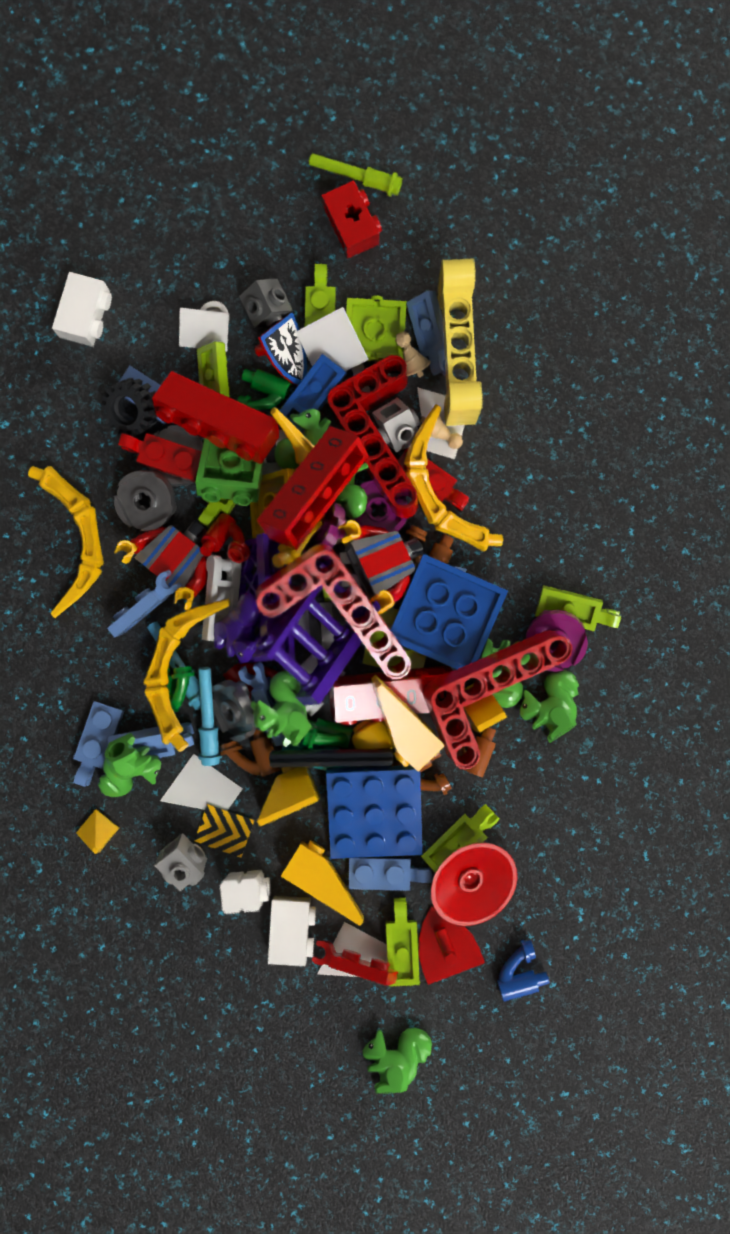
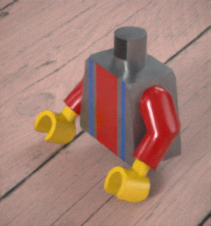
[114,520,208,610]
[338,520,423,614]

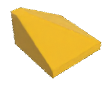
[76,809,119,854]

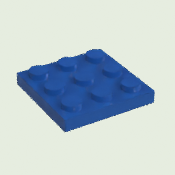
[390,554,508,669]
[326,765,423,859]

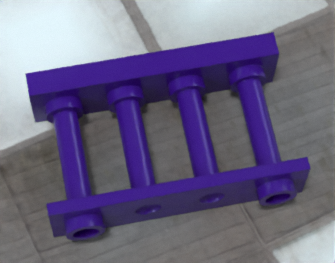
[251,560,381,705]

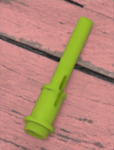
[309,153,402,197]

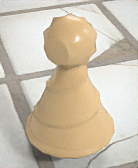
[395,331,431,377]
[420,416,463,449]

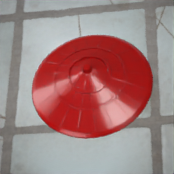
[431,843,517,926]

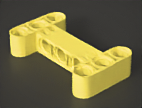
[438,258,482,426]

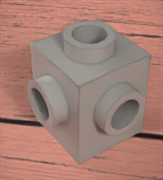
[372,398,421,453]
[154,833,208,891]

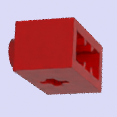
[322,181,382,259]

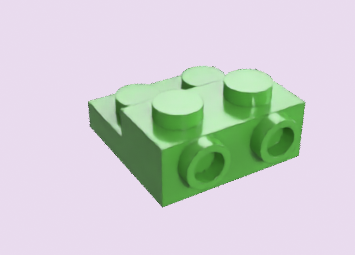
[195,438,264,506]

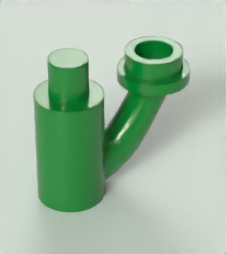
[237,369,292,411]
[166,666,195,713]
[303,718,353,750]

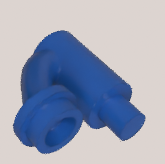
[497,939,550,1002]

